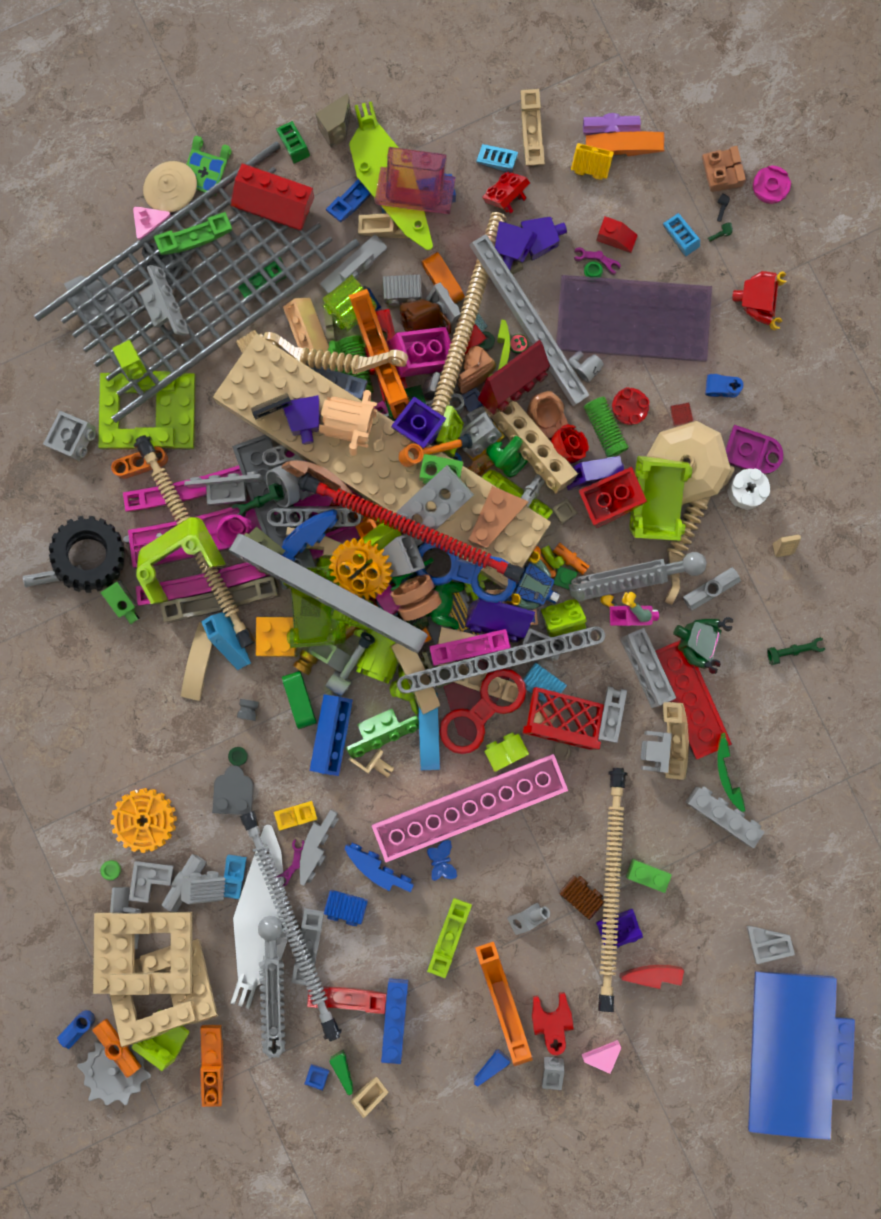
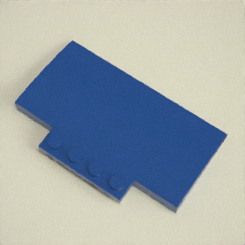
[748,971,855,1140]

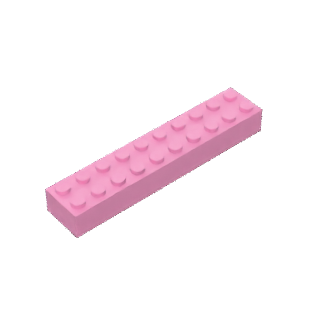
[372,754,568,862]

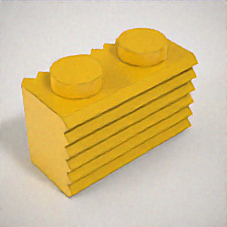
[571,143,614,180]

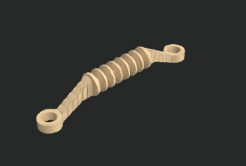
[263,332,408,374]
[664,466,734,605]

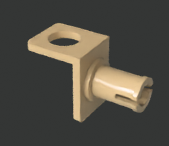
[349,749,394,778]

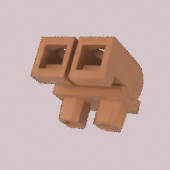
[702,146,746,192]

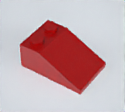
[579,467,647,529]

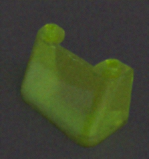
[283,566,346,648]

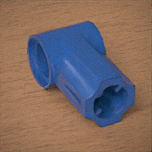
[57,1010,95,1049]

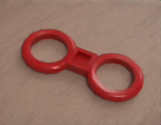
[439,668,526,754]

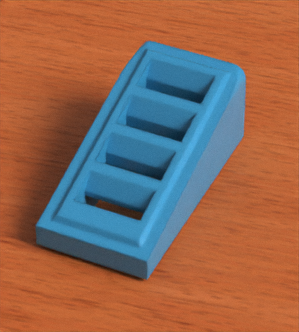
[663,213,700,256]

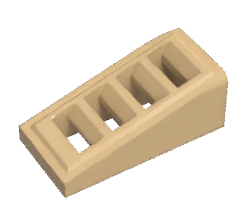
[773,535,801,557]

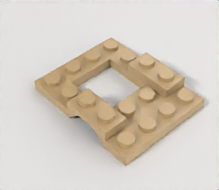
[93,912,192,995]
[110,939,218,1048]

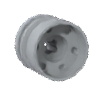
[266,458,314,508]

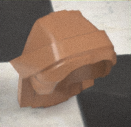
[458,346,496,394]
[526,391,568,439]

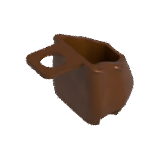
[400,299,451,334]

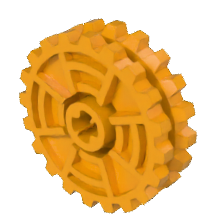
[111,788,177,853]

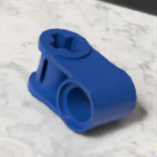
[705,374,744,398]

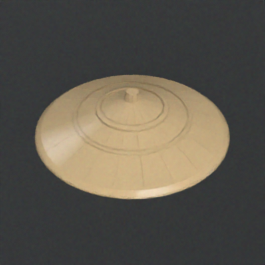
[143,161,197,213]

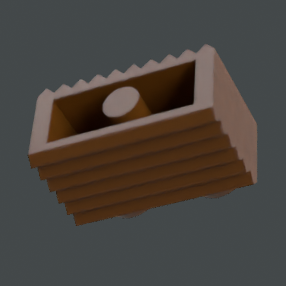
[559,875,605,920]

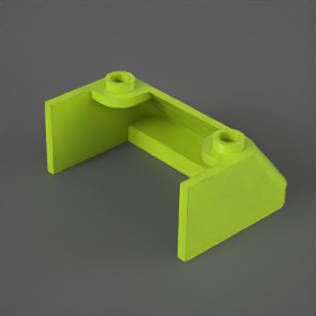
[136,517,226,604]

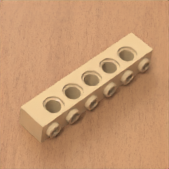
[484,401,578,494]

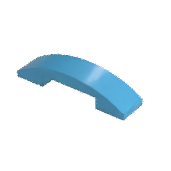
[419,693,440,770]

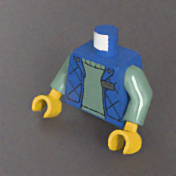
[507,551,560,610]

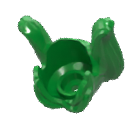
[486,436,528,477]
[425,581,465,630]

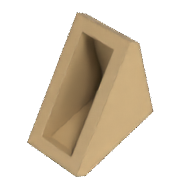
[351,1077,389,1118]

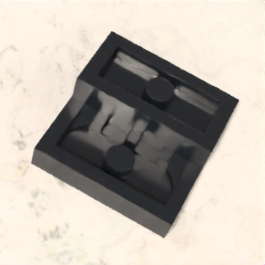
[251,393,292,420]

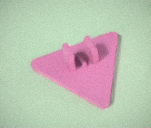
[133,207,171,240]

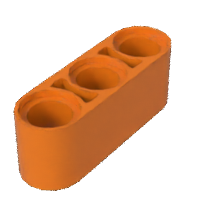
[421,252,465,304]
[111,447,168,479]

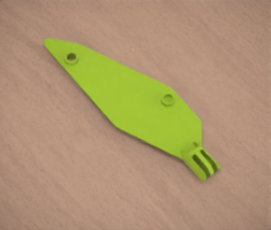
[349,101,433,250]

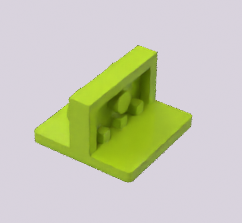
[541,599,587,638]

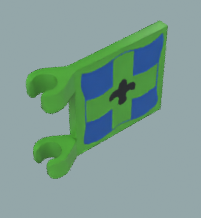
[186,136,232,196]

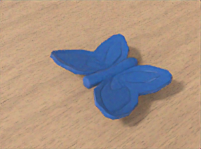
[427,840,457,881]

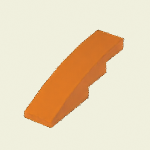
[586,131,664,156]

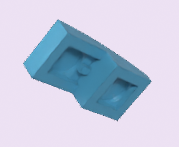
[223,855,247,899]

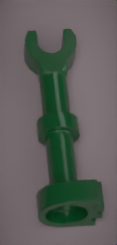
[232,483,285,517]
[767,637,825,665]

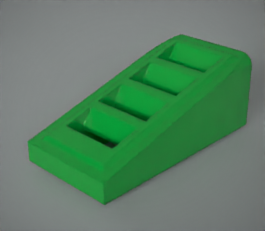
[276,121,310,164]
[329,1049,353,1096]

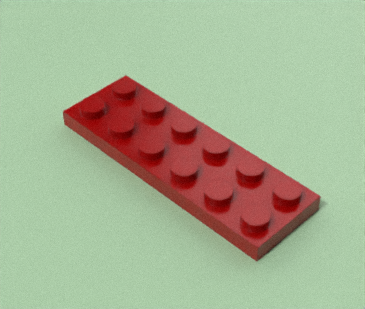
[655,640,732,760]

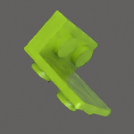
[131,1009,190,1071]

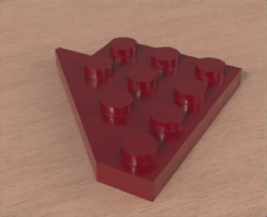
[443,656,509,742]

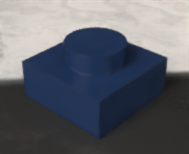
[462,387,484,413]

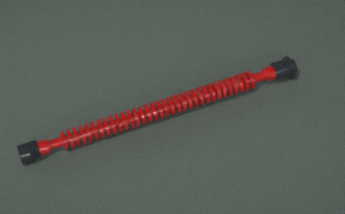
[298,473,525,583]

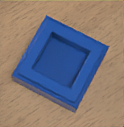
[304,1064,330,1091]

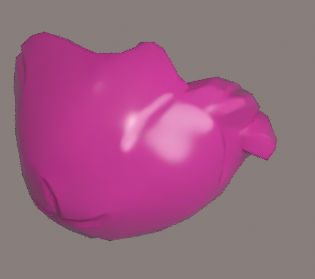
[216,514,252,546]

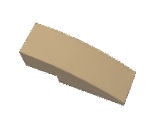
[358,213,419,238]

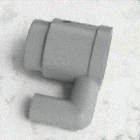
[568,350,604,383]

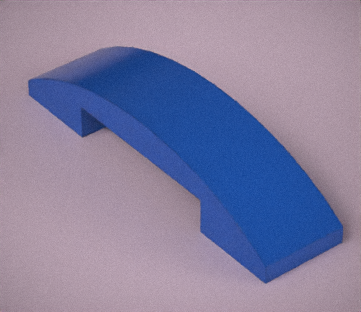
[326,179,371,222]

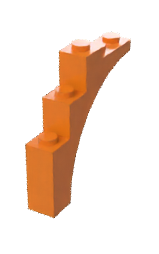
[349,289,409,419]

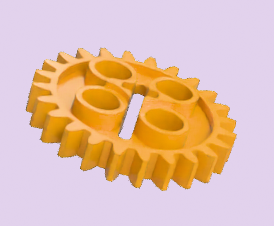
[329,538,393,600]

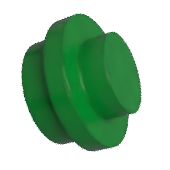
[584,261,603,281]

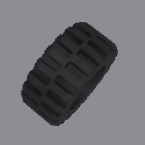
[49,516,125,593]

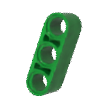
[282,671,317,730]

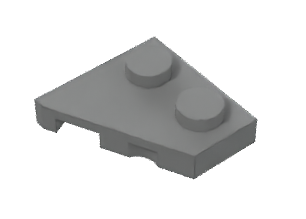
[746,926,795,964]

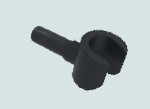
[717,193,730,222]

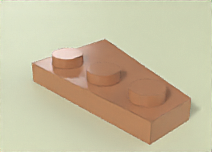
[468,486,528,549]

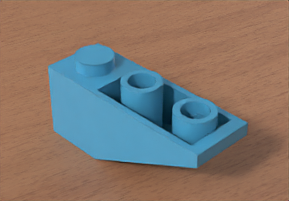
[201,612,251,670]

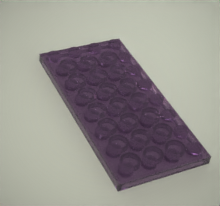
[556,275,712,362]

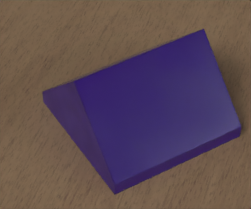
[391,397,446,449]

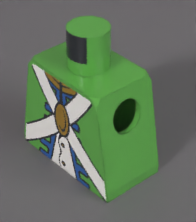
[101,580,140,624]

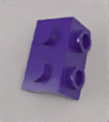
[596,909,643,950]

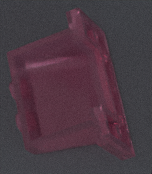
[375,147,456,214]

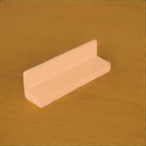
[283,298,330,368]

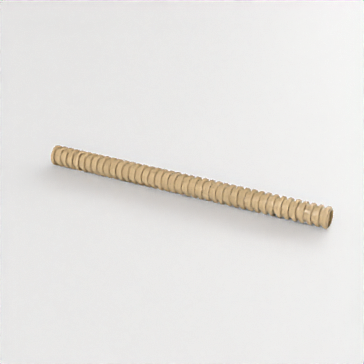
[431,212,507,434]

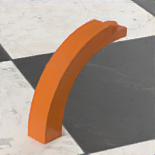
[475,941,533,1067]

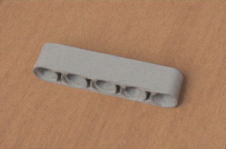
[267,506,364,526]

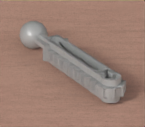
[569,552,707,601]
[258,916,286,1059]

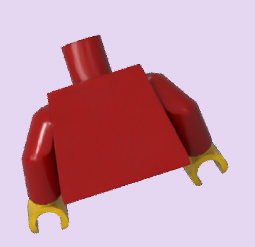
[732,271,787,330]

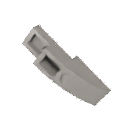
[300,809,339,886]

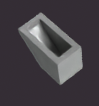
[306,635,352,672]

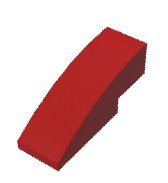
[619,965,684,989]

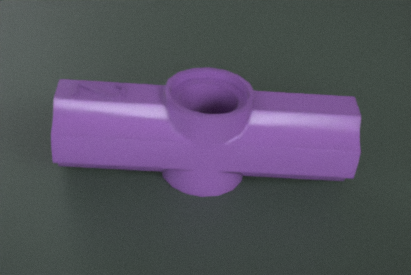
[583,113,641,135]

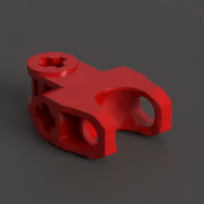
[532,992,574,1056]

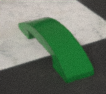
[717,733,745,812]

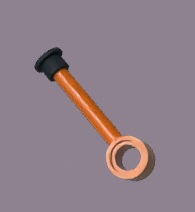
[398,433,473,467]

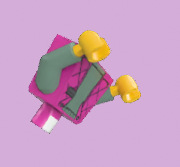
[600,592,659,626]

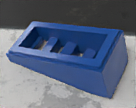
[474,1049,511,1087]

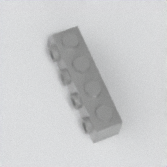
[685,786,765,848]

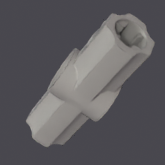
[683,567,741,611]
[162,854,207,912]

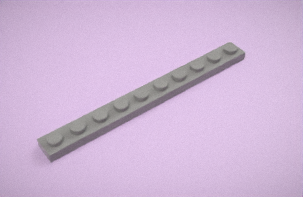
[469,234,589,406]

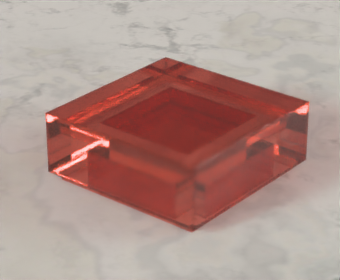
[670,402,693,425]

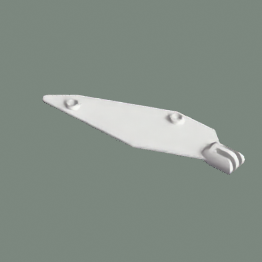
[231,825,289,1009]

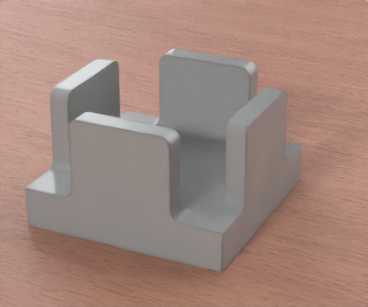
[640,731,672,773]

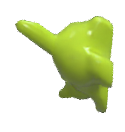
[389,665,419,715]

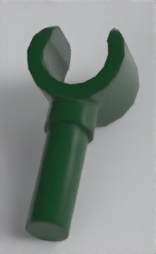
[708,222,733,242]

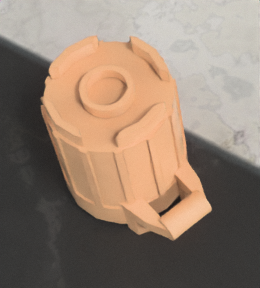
[319,390,377,456]

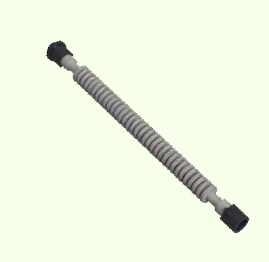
[240,811,342,1042]

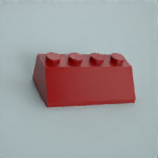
[231,163,315,231]

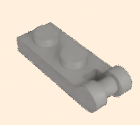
[598,686,627,743]

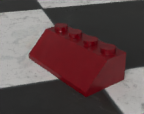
[478,340,550,415]

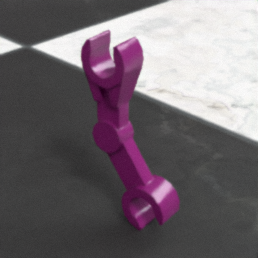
[574,247,621,275]
[277,839,305,886]

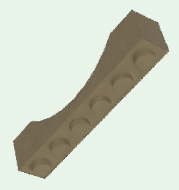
[160,576,280,624]

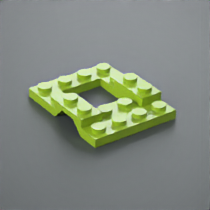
[98,371,196,449]

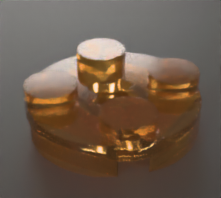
[466,454,494,476]

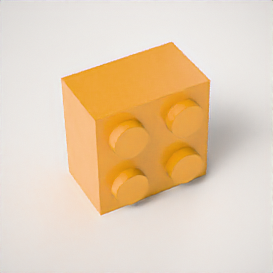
[256,617,297,657]

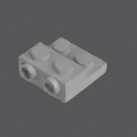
[43,411,96,461]

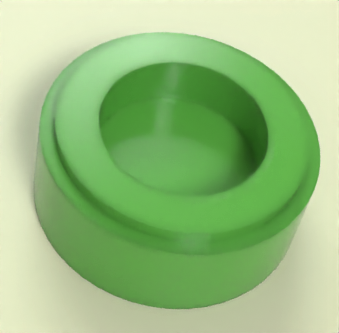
[100,860,121,880]

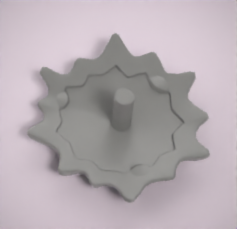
[77,1041,151,1106]

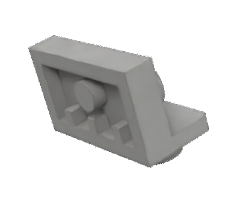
[460,412,502,458]

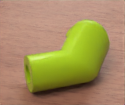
[541,545,564,569]

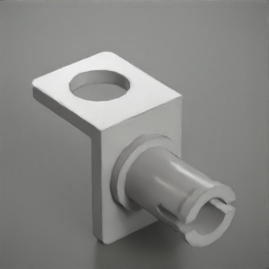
[508,903,550,935]

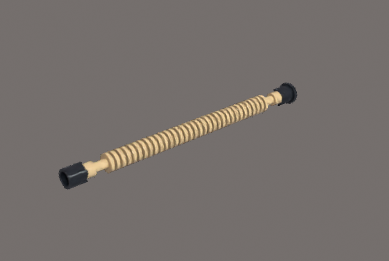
[134,435,256,649]
[598,768,628,1012]

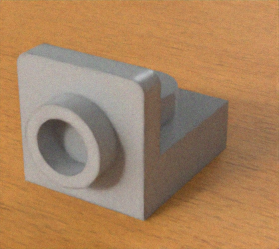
[542,1057,564,1090]

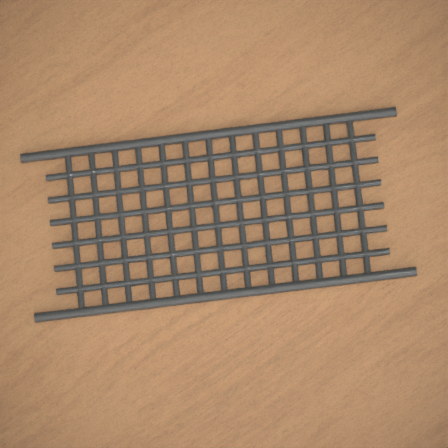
[33,141,360,423]

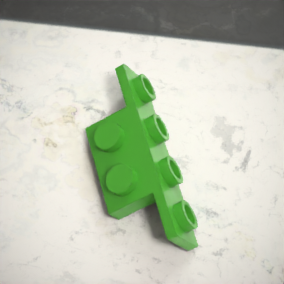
[346,709,419,759]

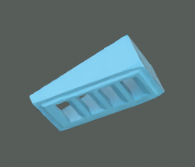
[476,144,518,173]

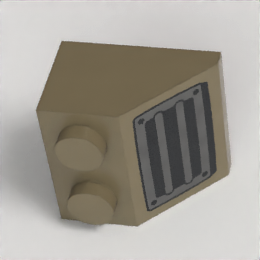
[315,94,351,147]

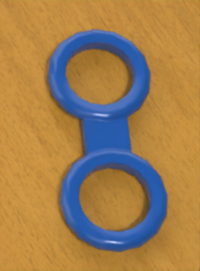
[416,542,516,603]

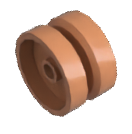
[391,575,442,621]

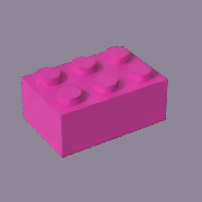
[387,327,451,378]

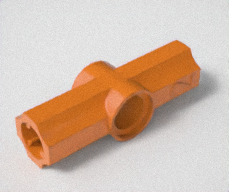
[92,1018,141,1078]

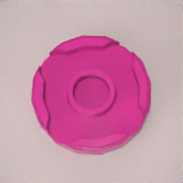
[753,165,791,204]

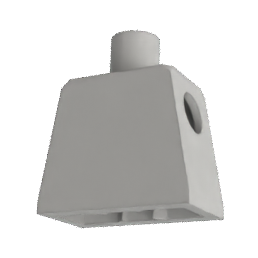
[382,534,425,577]

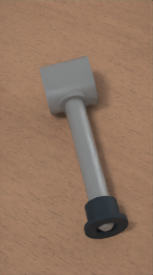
[325,632,375,697]

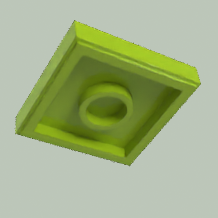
[436,406,464,457]

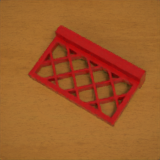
[522,687,604,750]

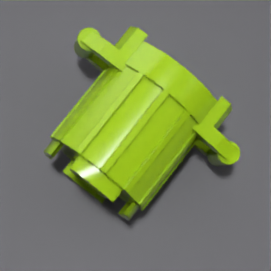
[354,629,398,684]

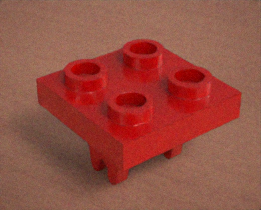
[482,172,530,214]

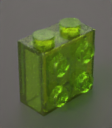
[322,275,377,332]

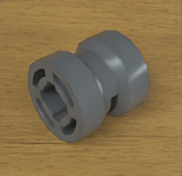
[237,699,259,721]

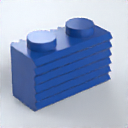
[324,890,368,926]

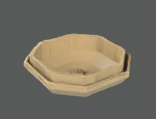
[647,421,731,505]

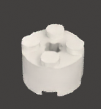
[727,469,770,510]

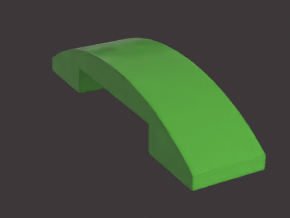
[154,212,232,255]

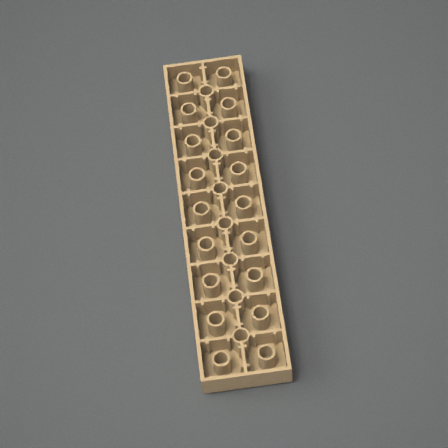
[213,334,551,590]

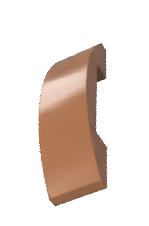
[281,460,353,495]

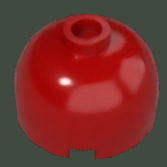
[551,424,589,464]

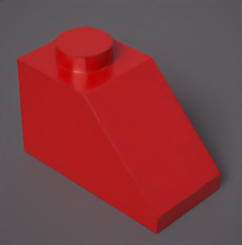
[596,216,638,253]

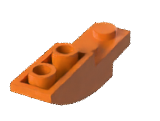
[200,1025,223,1107]

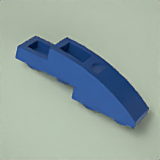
[282,509,337,562]
[344,843,414,892]

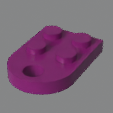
[725,425,784,475]

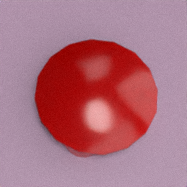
[612,387,650,425]

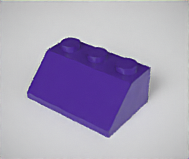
[465,598,535,643]

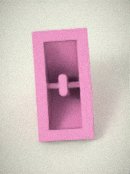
[581,1040,621,1074]

